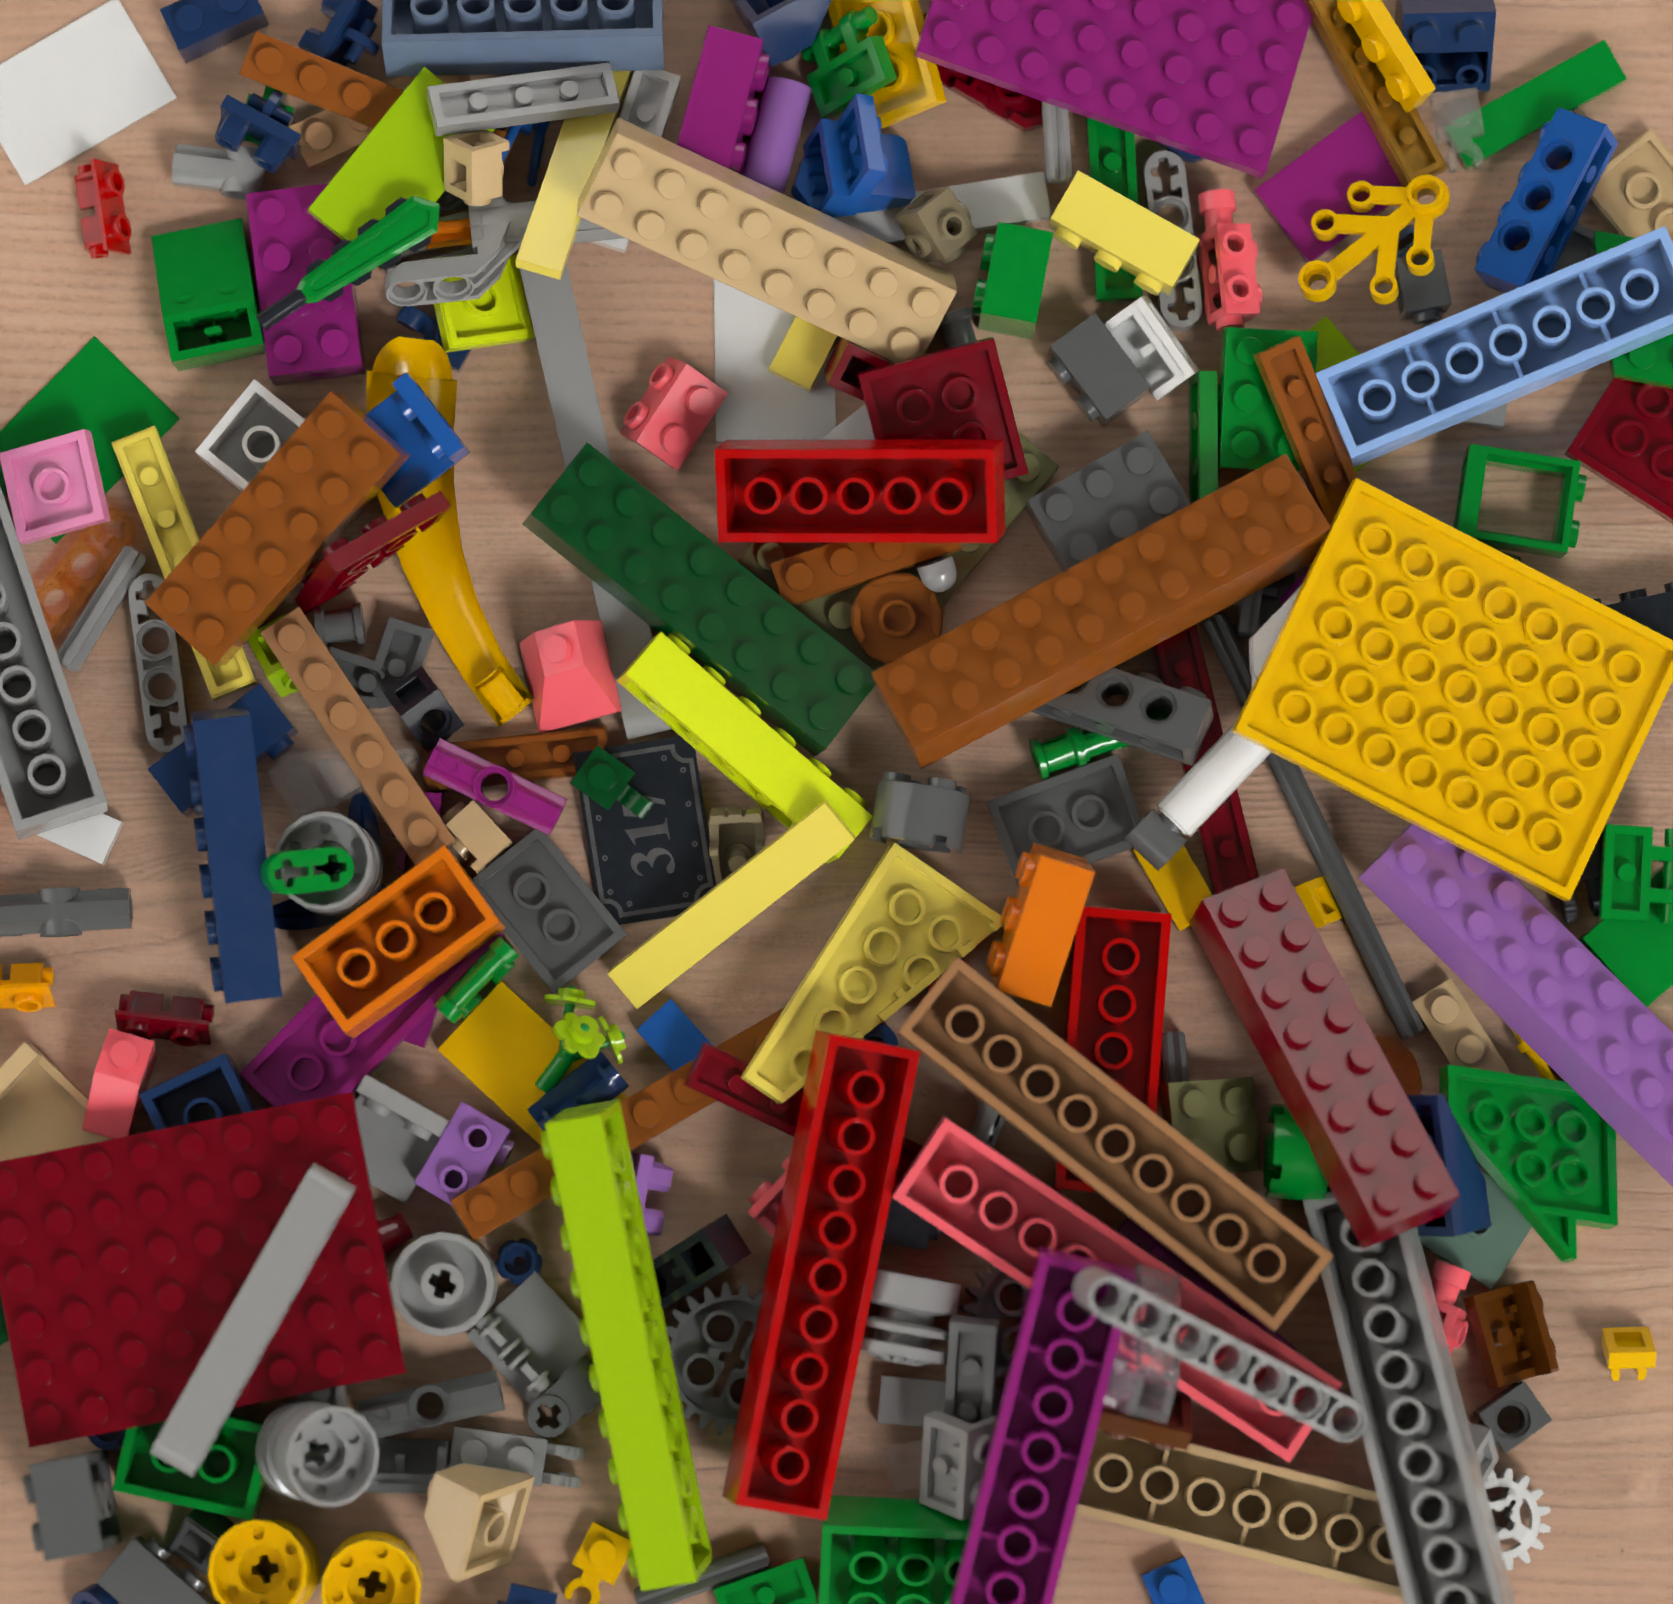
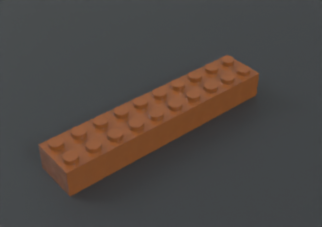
[871,454,1332,769]

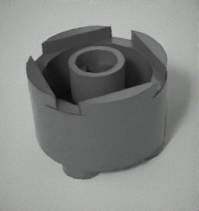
[869,772,970,853]

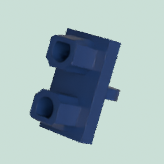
[298,0,380,67]
[215,90,301,174]

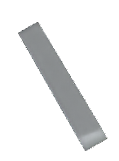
[150,1163,356,1477]
[1072,1266,1367,1442]

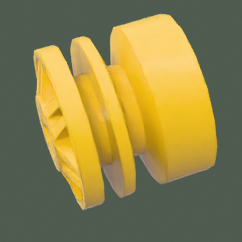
[208,1518,321,1604]
[321,1530,423,1604]

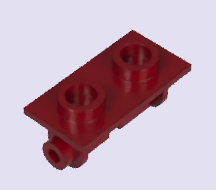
[115,990,215,1047]

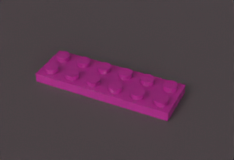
[239,933,505,1107]

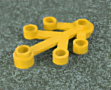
[1298,175,1450,305]

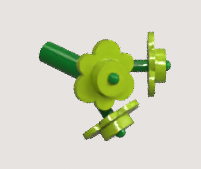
[535,986,627,1093]

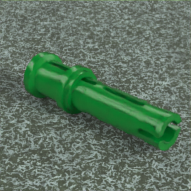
[1029,708,1169,780]

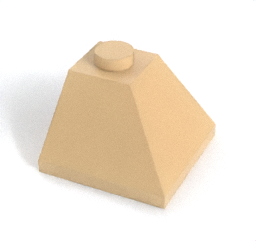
[424,1463,535,1582]

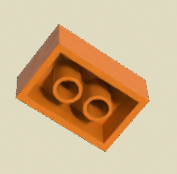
[986,842,1095,1007]

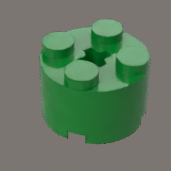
[1263,1103,1332,1200]

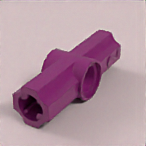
[423,738,568,836]

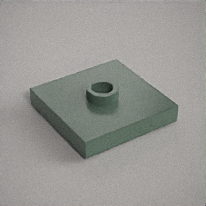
[1420,1171,1532,1290]

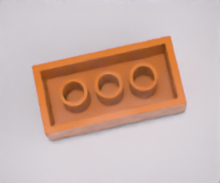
[291,845,506,1039]

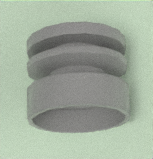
[275,811,385,918]
[861,1269,962,1367]
[255,1399,379,1507]

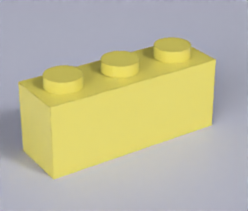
[1049,170,1200,295]

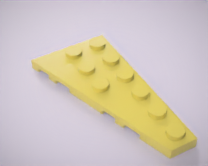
[740,842,1004,1104]

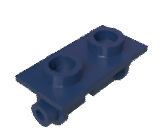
[527,1051,629,1131]

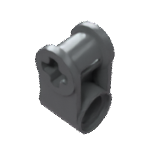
[527,1354,602,1438]

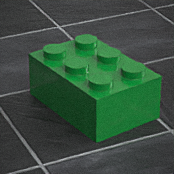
[112,1414,266,1521]

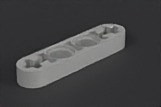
[1143,150,1202,331]
[128,574,190,754]

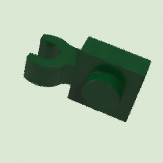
[570,745,654,819]

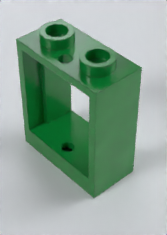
[1453,444,1586,559]

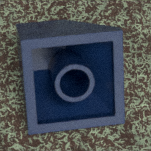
[731,0,831,67]

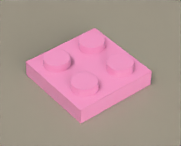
[0,429,111,545]

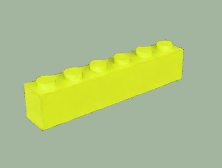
[616,632,872,864]

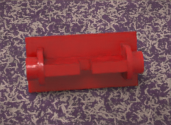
[74,158,132,259]

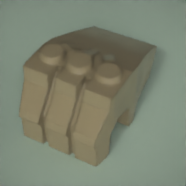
[709,806,766,885]

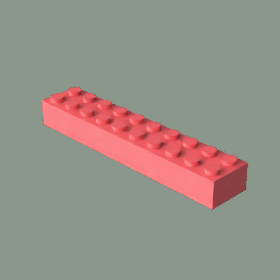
[892,1115,1342,1463]

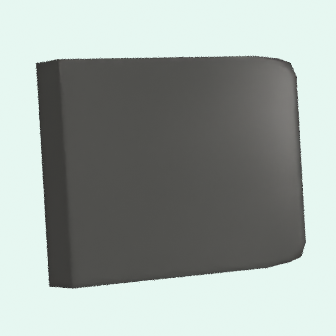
[167,1508,236,1575]

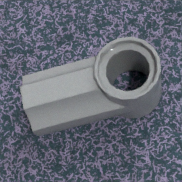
[172,144,265,200]

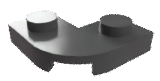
[329,617,435,709]

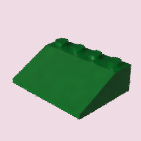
[819,1495,971,1604]

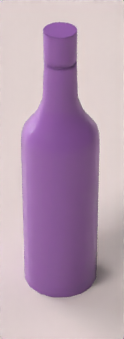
[742,77,811,194]

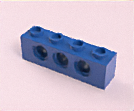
[1474,107,1618,293]

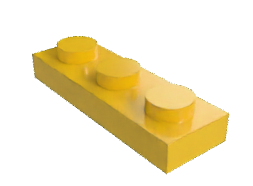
[1337,0,1436,113]

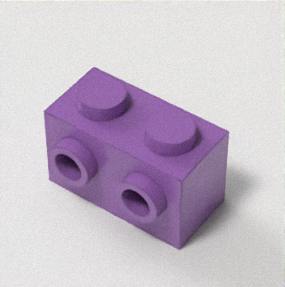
[414,1102,516,1206]

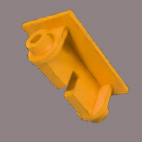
[0,962,56,1012]

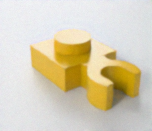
[564,1521,632,1604]

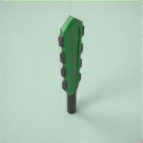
[256,195,440,331]

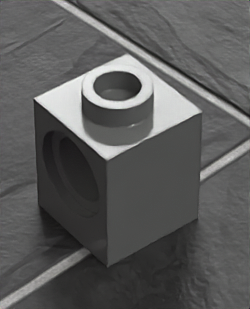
[1395,249,1452,325]
[1472,1381,1552,1453]

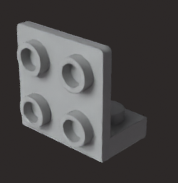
[355,1075,450,1202]
[919,1410,997,1520]

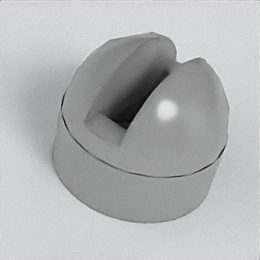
[917,555,957,592]

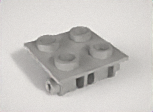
[466,1272,591,1404]

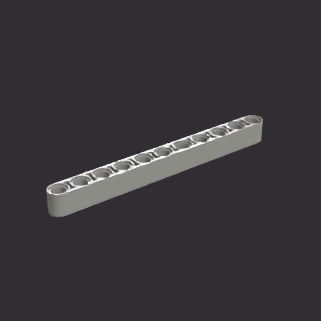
[516,250,671,739]

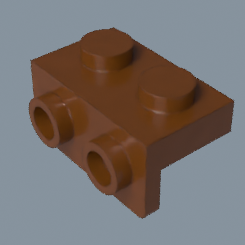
[1463,1280,1559,1389]

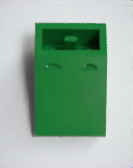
[151,218,266,372]

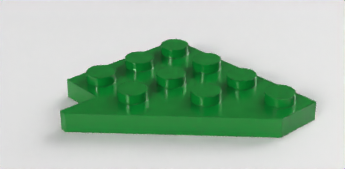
[1439,1065,1618,1263]

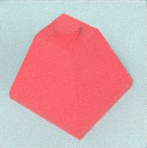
[519,620,622,733]

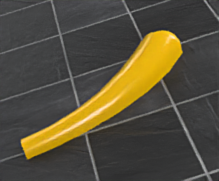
[366,336,534,727]

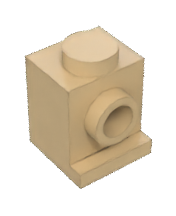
[444,130,509,206]
[442,800,514,874]

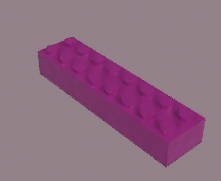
[949,1246,1136,1604]

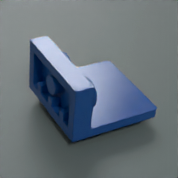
[366,372,471,508]

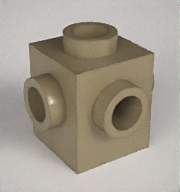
[894,187,978,264]

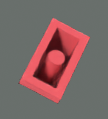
[82,1028,157,1139]

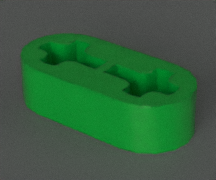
[261,847,354,895]

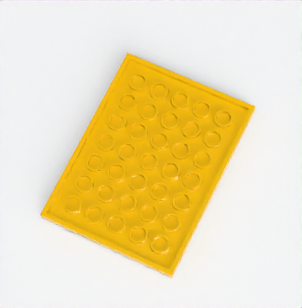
[1231,478,1673,901]

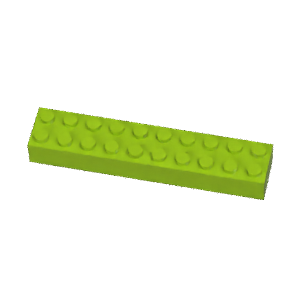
[541,1099,714,1591]

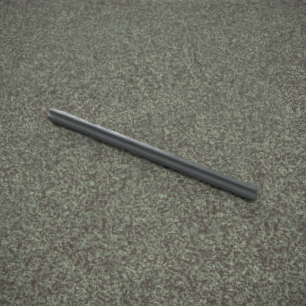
[1204,613,1424,1039]

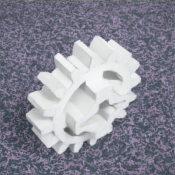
[1484,1467,1551,1570]

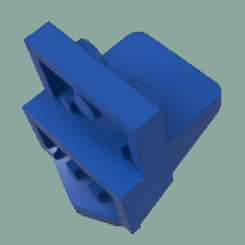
[791,93,915,218]

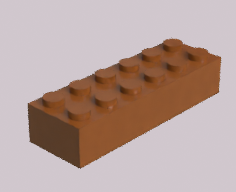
[145,391,411,666]

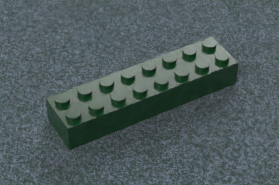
[522,442,875,757]

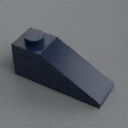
[1406,1094,1491,1237]

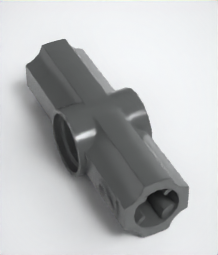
[0,887,133,937]
[357,1370,505,1439]

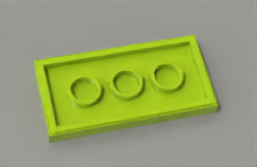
[307,67,496,271]

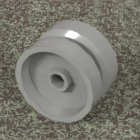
[390,1232,499,1337]

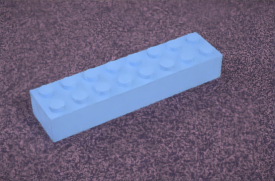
[1315,226,1673,467]

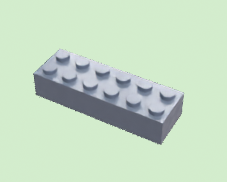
[381,0,664,77]

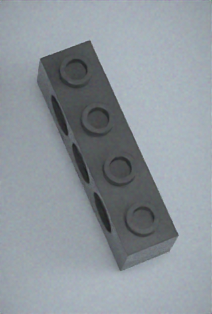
[1030,665,1214,766]

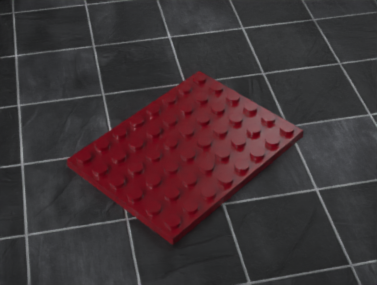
[0,1092,407,1448]

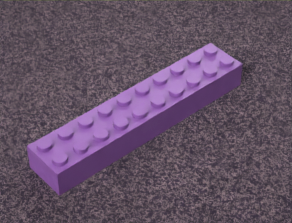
[1358,823,1673,1187]

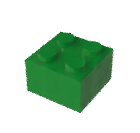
[972,222,1053,339]

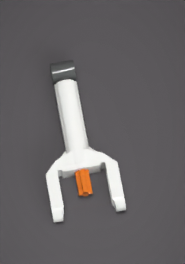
[1124,585,1302,871]

